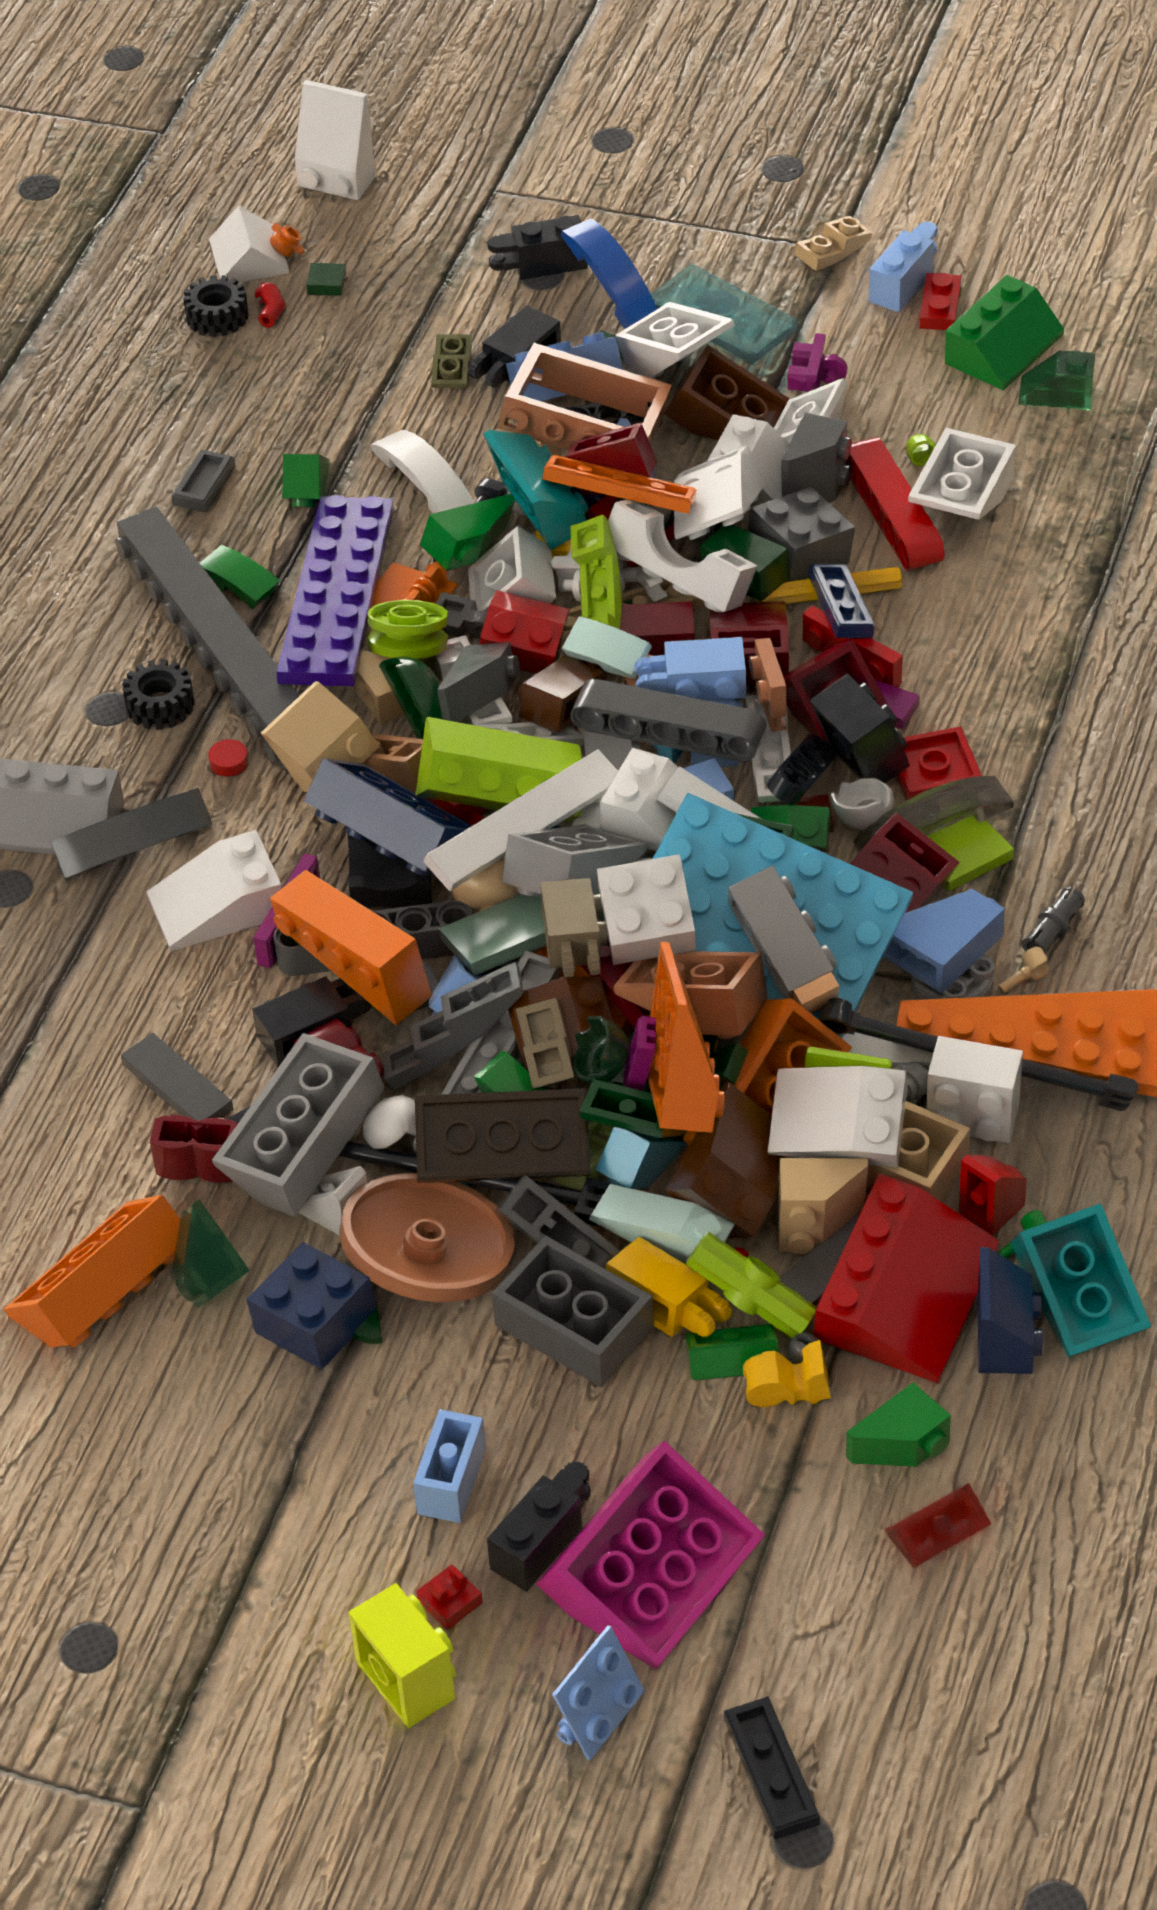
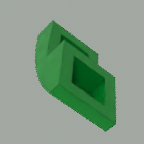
[200,545,280,609]

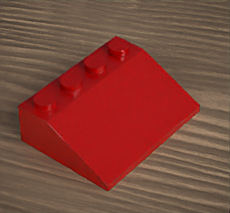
[814,1174,1000,1384]

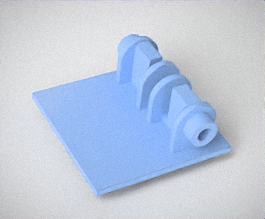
[552,1625,645,1761]

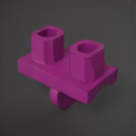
[787,333,848,393]

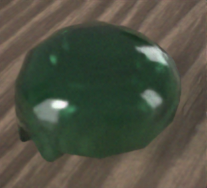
[573,1016,630,1084]

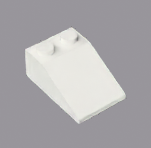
[295,80,376,200]
[615,302,735,379]
[908,428,1016,520]
[146,830,282,952]
[768,1066,908,1168]

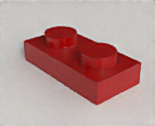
[919,273,961,330]

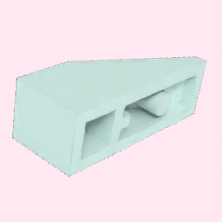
[589,1184,734,1266]

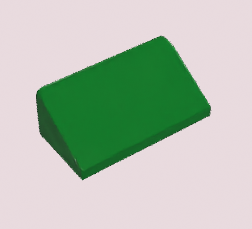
[685,1324,779,1380]

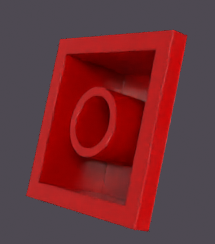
[479,590,570,674]

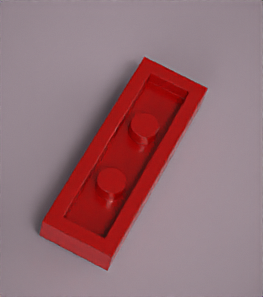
[803,605,903,687]

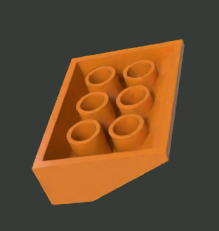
[647,942,724,1133]

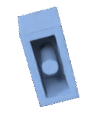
[413,1409,486,1523]

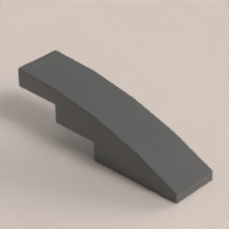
[382,962,524,1090]

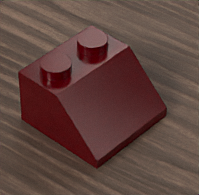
[783,640,889,741]

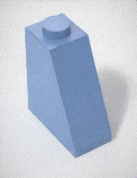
[883,889,1005,993]

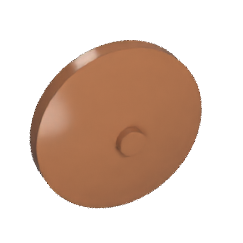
[339,1173,514,1302]

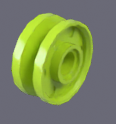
[368,600,448,659]

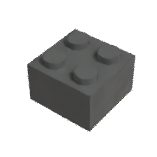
[748,487,855,582]

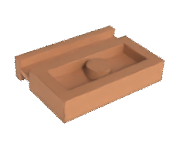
[749,638,787,732]

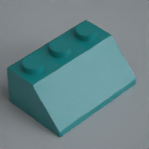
[483,430,589,550]

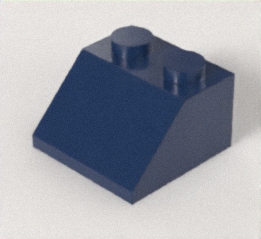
[977,1247,1043,1374]

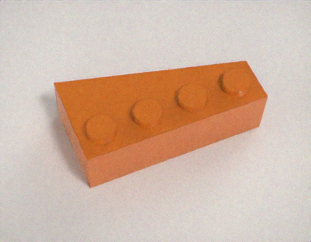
[270,870,432,1026]

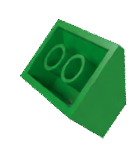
[945,275,1064,391]

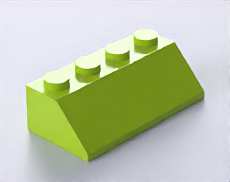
[415,717,582,823]

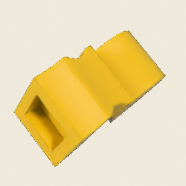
[743,1340,831,1407]

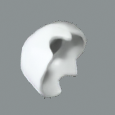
[830,778,895,831]
[363,1095,416,1149]

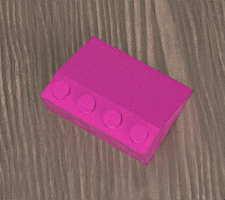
[536,1440,765,1669]

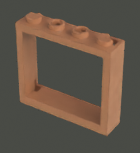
[498,343,672,450]

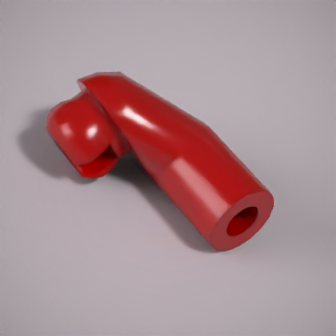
[255,282,286,328]

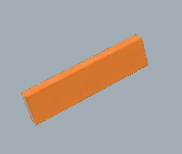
[542,455,697,514]

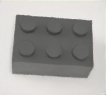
[492,1235,654,1387]

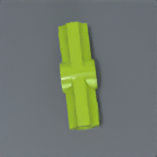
[686,1231,817,1338]

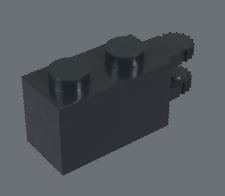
[487,215,588,280]
[468,305,561,388]
[252,976,372,1067]
[487,1461,591,1592]

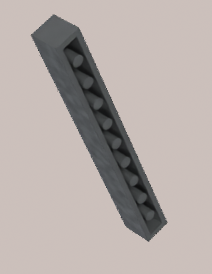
[115,506,299,774]

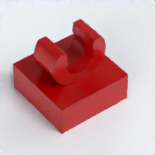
[416,1564,483,1630]

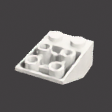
[674,445,765,540]

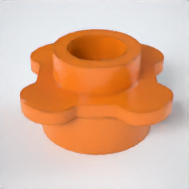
[270,223,305,257]

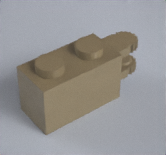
[540,878,607,977]

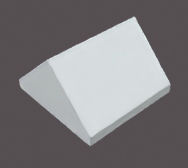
[209,205,289,283]
[774,378,847,444]

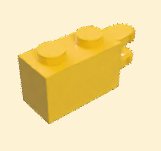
[606,1237,732,1338]

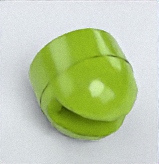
[906,434,936,466]

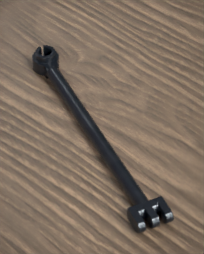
[819,998,1138,1111]
[336,1141,614,1226]

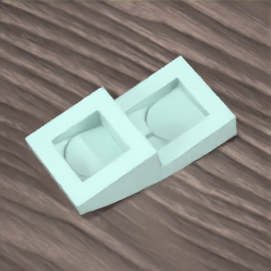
[562,616,652,679]

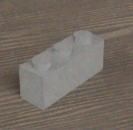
[728,865,837,999]

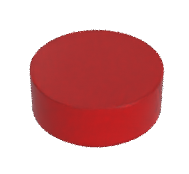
[208,739,248,777]

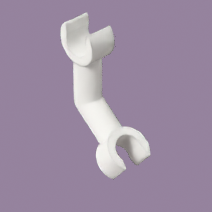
[621,566,668,602]

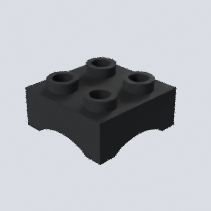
[348,834,432,908]

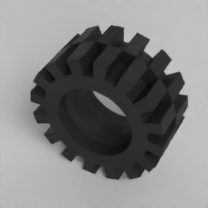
[183,275,249,337]
[122,659,195,730]

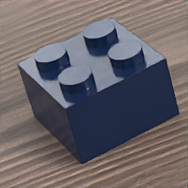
[246,1242,377,1370]

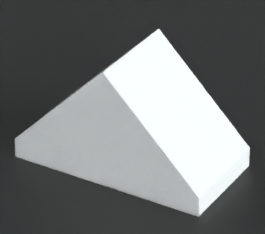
[299,1166,367,1236]

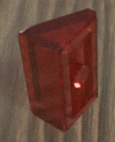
[884,1483,991,1568]

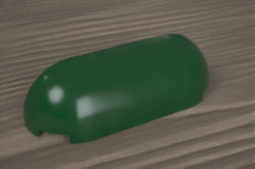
[379,656,461,739]

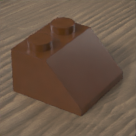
[508,977,622,1075]

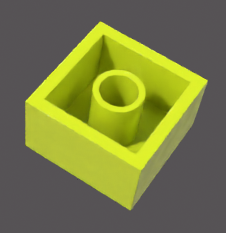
[348,1583,457,1729]

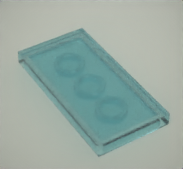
[651,264,798,365]

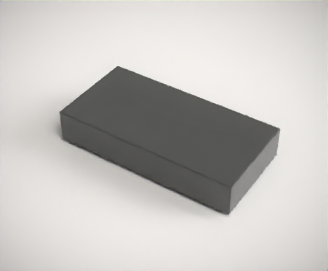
[171,449,235,513]

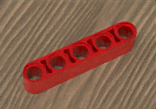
[847,437,945,571]

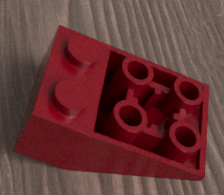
[709,601,789,687]
[850,812,960,913]

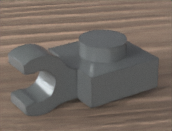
[435,592,487,639]

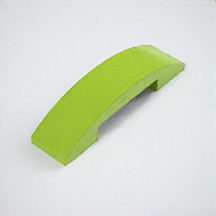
[570,515,622,629]

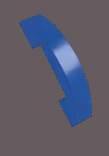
[561,219,657,329]

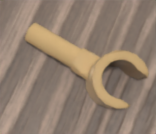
[998,947,1049,994]

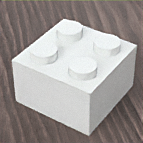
[597,854,696,965]
[926,1036,1023,1144]

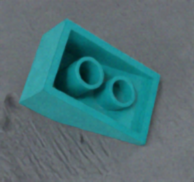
[1010,1203,1152,1358]

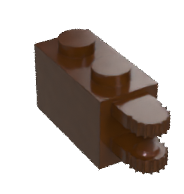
[519,656,608,733]

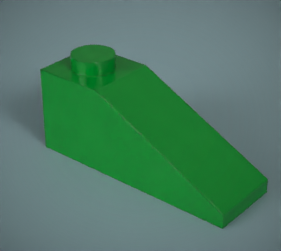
[419,494,516,571]

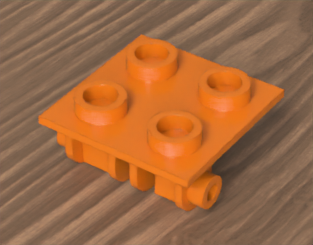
[372,561,458,607]

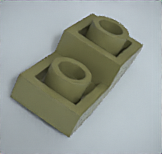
[431,334,473,388]

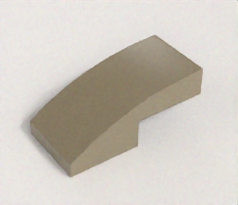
[516,998,575,1089]

